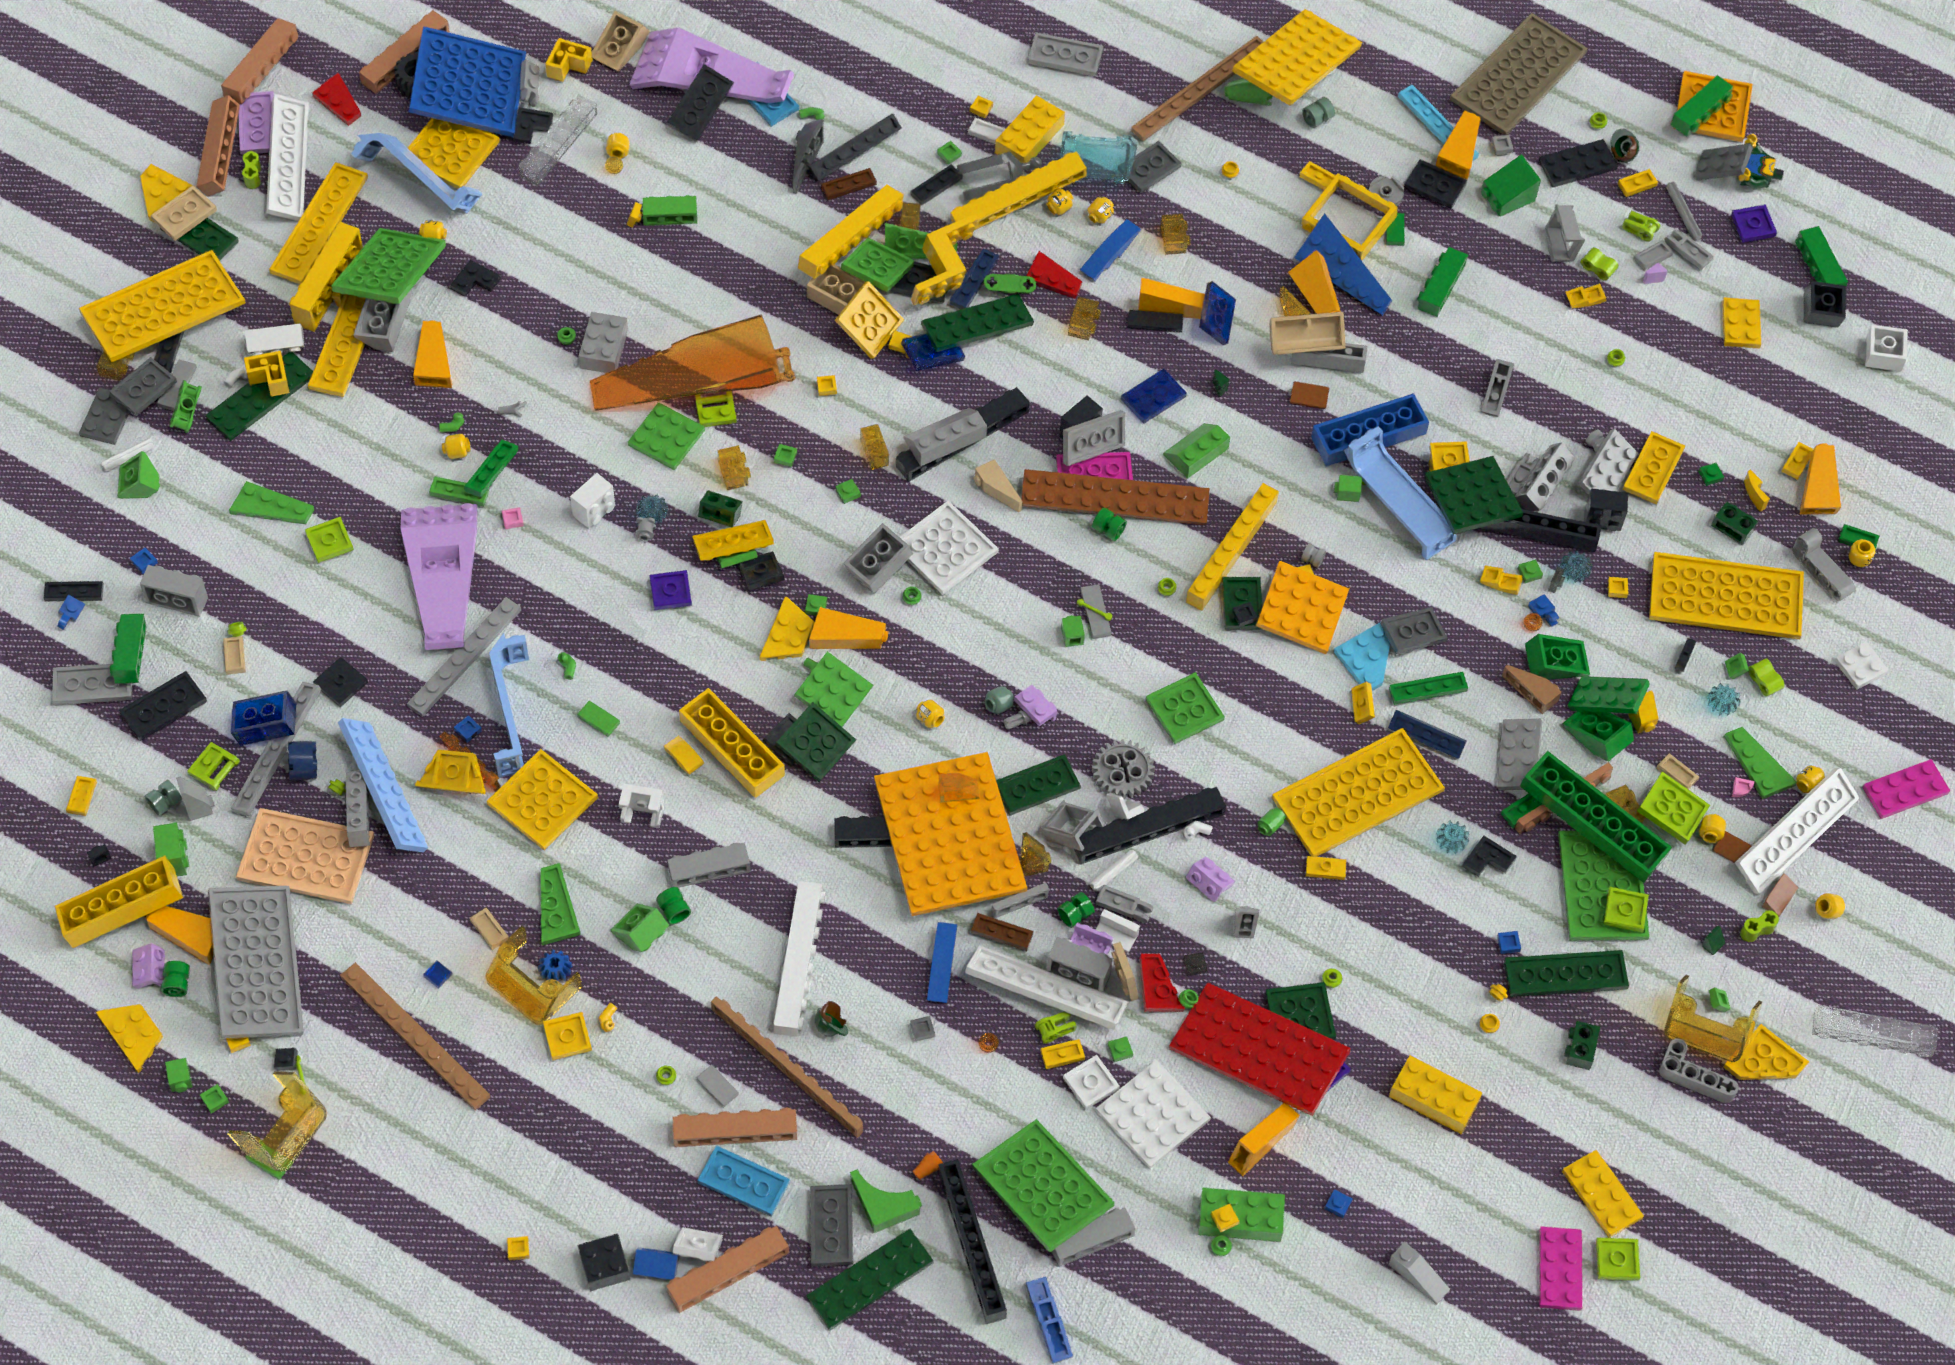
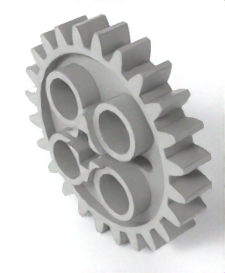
[1092,739,1155,799]

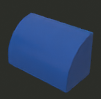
[633,1247,680,1280]

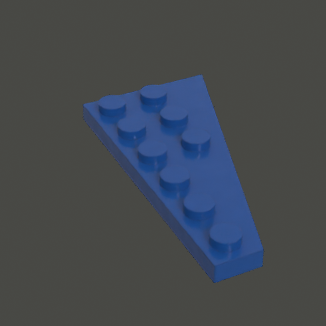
[1294,213,1393,316]

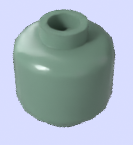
[984,686,1014,714]

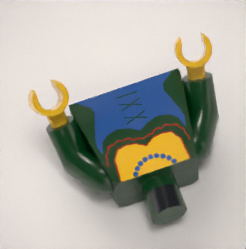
[1738,134,1784,190]

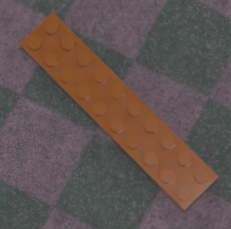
[1021,469,1210,525]

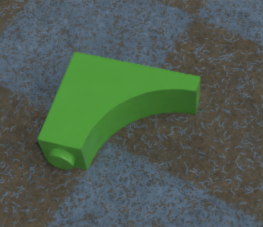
[850,1169,922,1233]

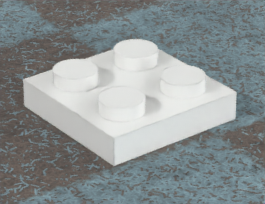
[1834,641,1889,690]
[1063,1055,1120,1109]
[673,1227,723,1261]

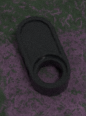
[1674,638,1697,672]

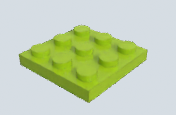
[1637,772,1710,845]

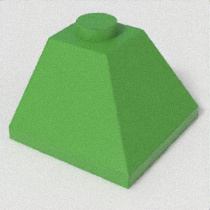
[117,451,160,499]

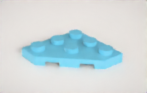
[1334,622,1390,691]

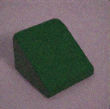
[1212,369,1230,397]
[1702,926,1725,955]

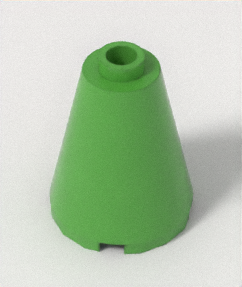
[1224,78,1273,106]

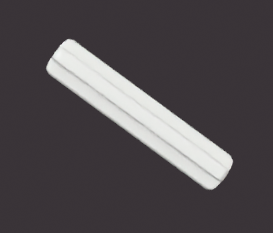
[101,438,154,471]
[1090,850,1138,891]

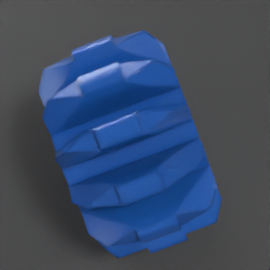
[538,949,572,984]

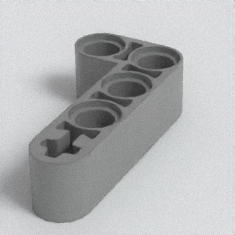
[1792,528,1856,601]
[1659,1038,1739,1103]

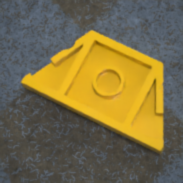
[760,597,815,661]
[415,749,486,795]
[96,1004,163,1073]

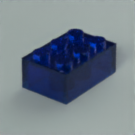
[231,690,297,746]

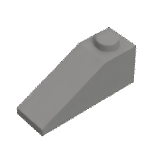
[1481,359,1514,416]
[176,776,215,821]
[1234,906,1259,938]
[1388,1242,1450,1305]

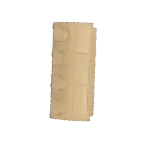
[1269,312,1346,355]

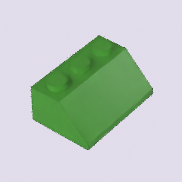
[1163,423,1230,479]

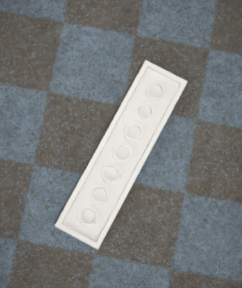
[266,94,308,221]
[1735,768,1859,894]
[965,945,1128,1030]

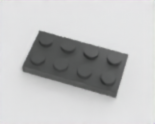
[810,1184,853,1267]

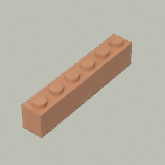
[359,10,450,94]
[221,18,298,104]
[196,95,240,196]
[673,1108,797,1147]
[666,1226,789,1313]

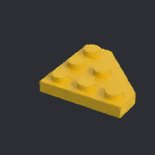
[140,164,193,223]
[1724,1024,1809,1080]

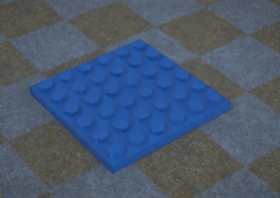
[408,26,526,137]

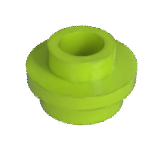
[1590,112,1608,129]
[1607,349,1625,366]
[1158,578,1177,596]
[227,622,247,637]
[328,779,346,796]
[1322,968,1342,988]
[656,1065,676,1085]

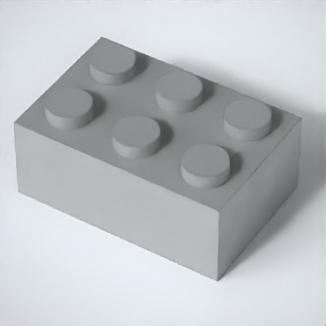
[579,312,628,375]
[844,523,913,594]
[140,565,208,617]
[1046,937,1113,992]

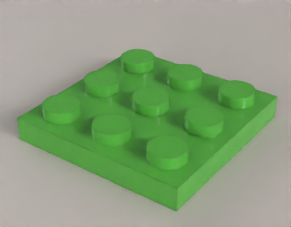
[841,237,915,292]
[628,402,705,470]
[794,651,874,727]
[1146,672,1225,744]

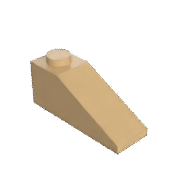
[973,459,1022,512]

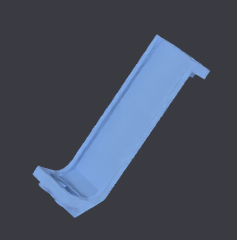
[351,133,482,213]
[1344,426,1456,560]
[489,633,529,778]

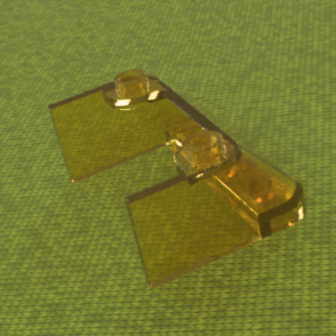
[486,926,582,1025]
[1664,974,1762,1062]
[227,1071,327,1172]

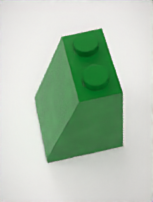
[1481,155,1541,217]

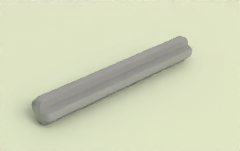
[1666,182,1702,241]

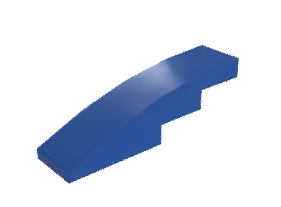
[1080,219,1141,281]
[927,922,958,1003]
[1025,1276,1073,1363]

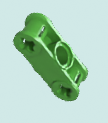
[984,274,1036,293]
[169,380,202,433]

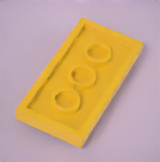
[1622,431,1685,505]
[692,520,774,561]
[1562,1150,1644,1238]

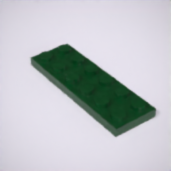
[921,294,1034,352]
[205,352,313,441]
[1504,950,1629,997]
[807,1228,934,1331]

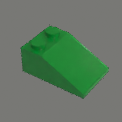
[1525,634,1590,680]
[1562,711,1634,762]

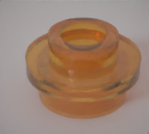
[1523,613,1543,632]
[979,1033,999,1053]

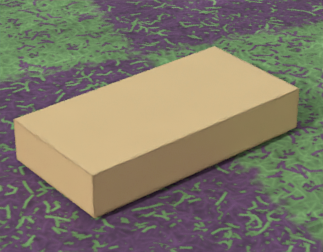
[223,636,246,675]
[1656,753,1699,790]
[470,908,509,950]

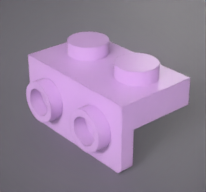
[1014,685,1057,726]
[1186,857,1235,902]
[1070,923,1113,955]
[132,943,165,989]

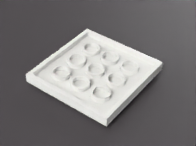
[900,501,999,595]
[1096,1060,1211,1169]

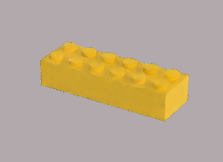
[289,222,363,332]
[679,688,785,798]
[55,856,183,948]

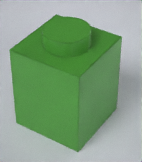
[1334,475,1362,502]
[1061,615,1085,647]
[165,1058,193,1092]

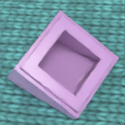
[1643,263,1667,284]

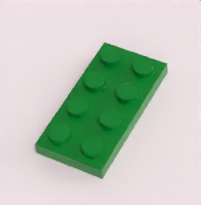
[1568,676,1650,714]

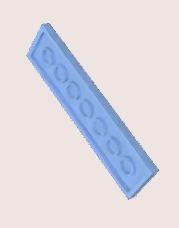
[338,718,428,852]

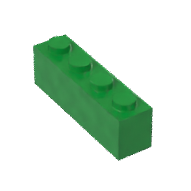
[1671,75,1734,137]
[1795,226,1848,286]
[1417,247,1468,317]
[110,614,147,684]

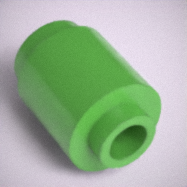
[1257,808,1286,836]

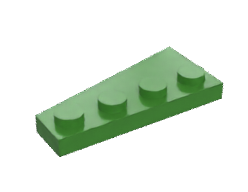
[885,223,957,259]
[229,481,314,524]
[1724,727,1797,799]
[541,863,581,945]

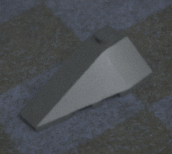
[793,119,824,194]

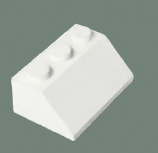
[245,324,304,356]

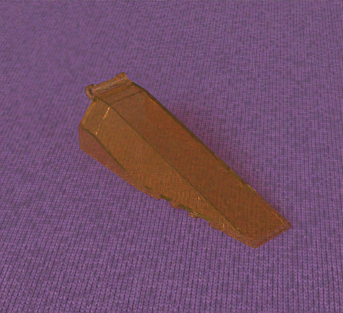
[590,314,796,411]

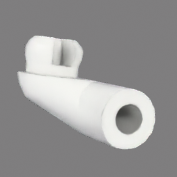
[224,367,248,388]
[1183,821,1212,839]

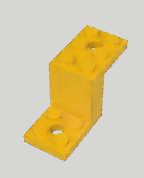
[911,214,978,306]

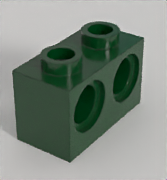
[698,490,743,528]
[1711,501,1758,545]
[1564,1021,1600,1070]

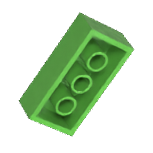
[1198,1187,1285,1242]

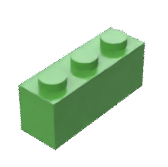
[643,195,698,226]

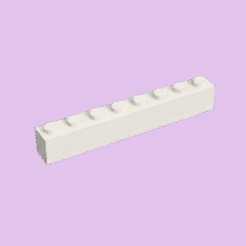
[774,881,826,1037]

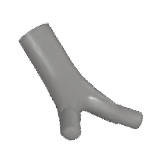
[498,401,527,417]

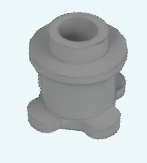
[635,517,656,541]

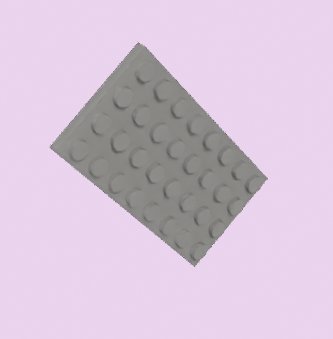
[208,886,304,1038]

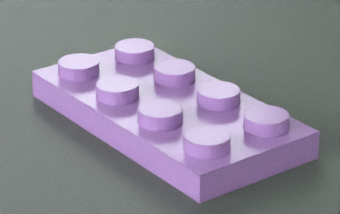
[239,91,274,155]

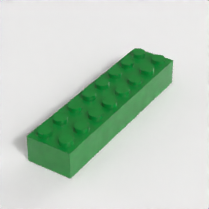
[1520,751,1672,883]

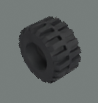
[394,52,418,99]

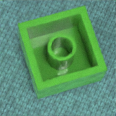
[153,822,190,877]

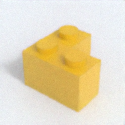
[545,38,593,82]
[244,351,290,397]

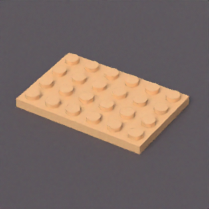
[236,808,374,904]

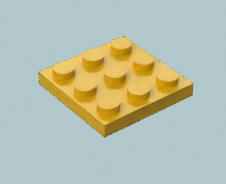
[835,281,904,359]

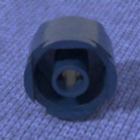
[288,741,317,781]

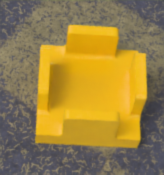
[1428,441,1470,471]

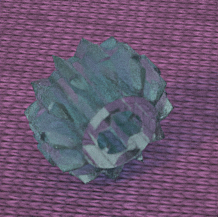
[636,493,668,524]
[1560,550,1593,583]
[1707,683,1741,716]
[1436,820,1469,854]

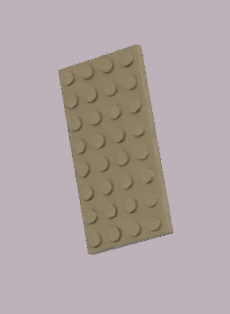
[1450,13,1588,135]

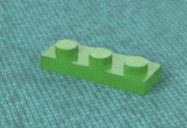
[429,476,489,507]

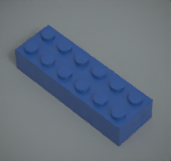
[1311,393,1429,467]

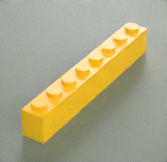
[950,151,1087,230]
[798,184,904,279]
[1186,483,1279,611]

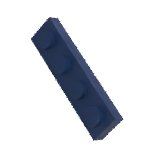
[950,248,999,309]
[1388,710,1467,759]

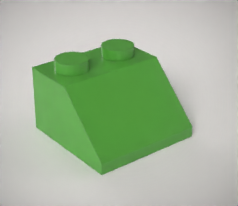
[610,903,670,952]

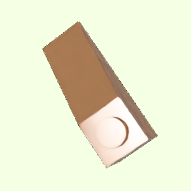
[1502,665,1562,714]

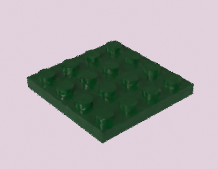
[1424,456,1523,535]

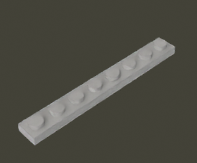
[407,597,521,717]
[231,681,321,816]

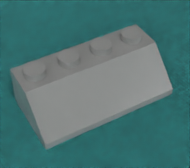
[354,289,413,352]
[903,408,987,466]

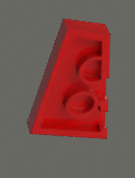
[312,73,362,126]
[1027,251,1082,299]
[1139,954,1185,1012]

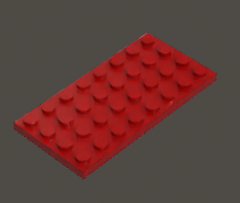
[1169,982,1350,1116]

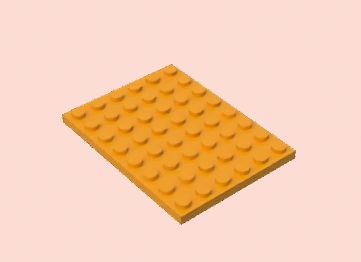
[874,752,1027,917]

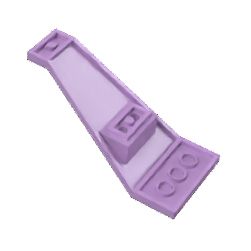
[629,27,794,103]
[401,503,478,650]

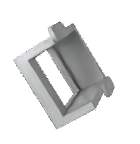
[1545,205,1585,262]
[1041,800,1106,851]

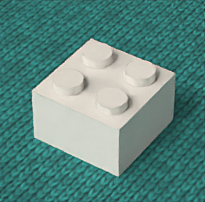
[1865,325,1908,371]
[570,473,615,529]

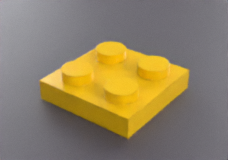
[543,1012,592,1060]

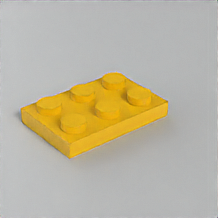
[1722,297,1761,349]

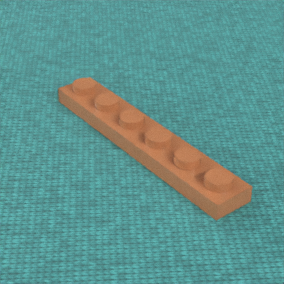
[1515,762,1613,834]

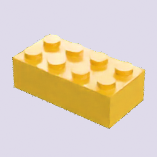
[995,95,1065,163]
[1389,1055,1483,1135]

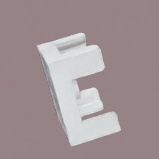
[619,784,664,828]

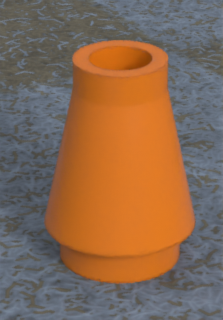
[912,1151,943,1180]

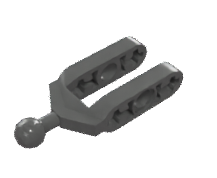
[956,152,1042,200]

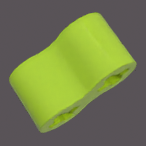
[242,151,261,189]
[1580,247,1619,281]
[1748,659,1785,696]
[1740,910,1779,942]

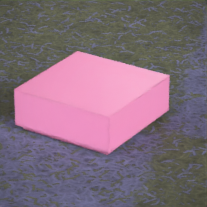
[502,507,524,530]

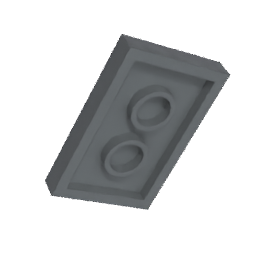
[1118,141,1182,193]
[1694,143,1753,181]
[109,357,177,416]
[79,388,130,445]
[1380,607,1447,654]

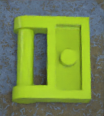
[695,392,737,427]
[187,742,240,791]

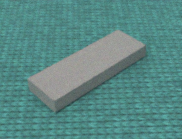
[157,359,197,411]
[1080,584,1111,639]
[991,883,1049,918]

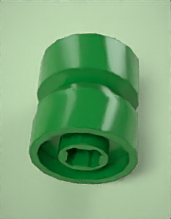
[1092,507,1127,541]
[656,887,691,924]
[1057,892,1095,928]
[161,961,190,997]

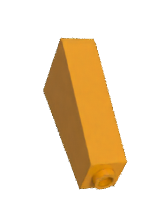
[1435,111,1481,180]
[1288,250,1341,314]
[1138,278,1208,319]
[413,320,452,388]
[1800,443,1841,515]
[809,607,889,649]
[146,906,214,965]
[1228,1103,1300,1176]

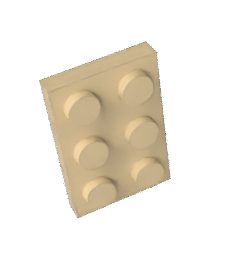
[151,185,217,241]
[1111,941,1139,1001]

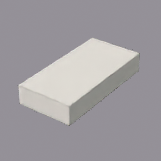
[968,118,1005,144]

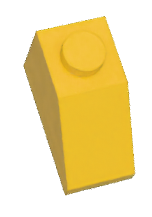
[1628,690,1659,733]

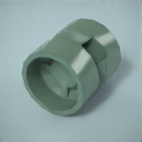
[1302,97,1335,128]
[144,779,182,816]

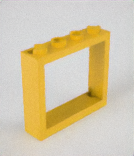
[1302,173,1398,261]

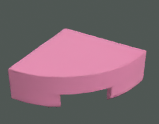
[1732,777,1755,798]

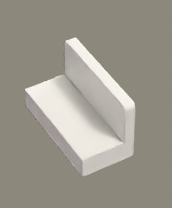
[1106,793,1145,820]
[1096,909,1140,953]

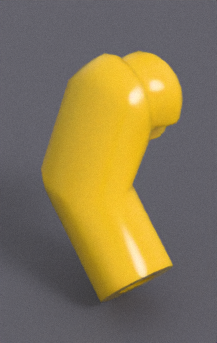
[599,1003,617,1032]

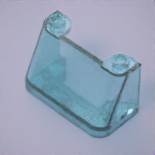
[1060,131,1138,184]

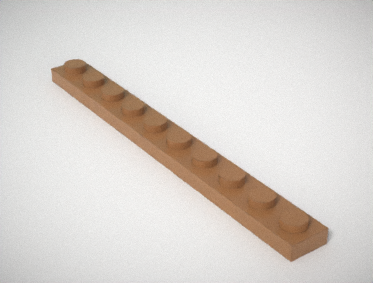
[1131,35,1264,141]
[340,962,491,1111]
[711,996,863,1138]

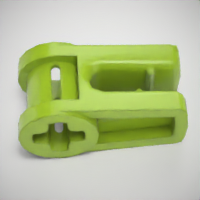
[1622,211,1660,242]
[1035,1011,1077,1044]

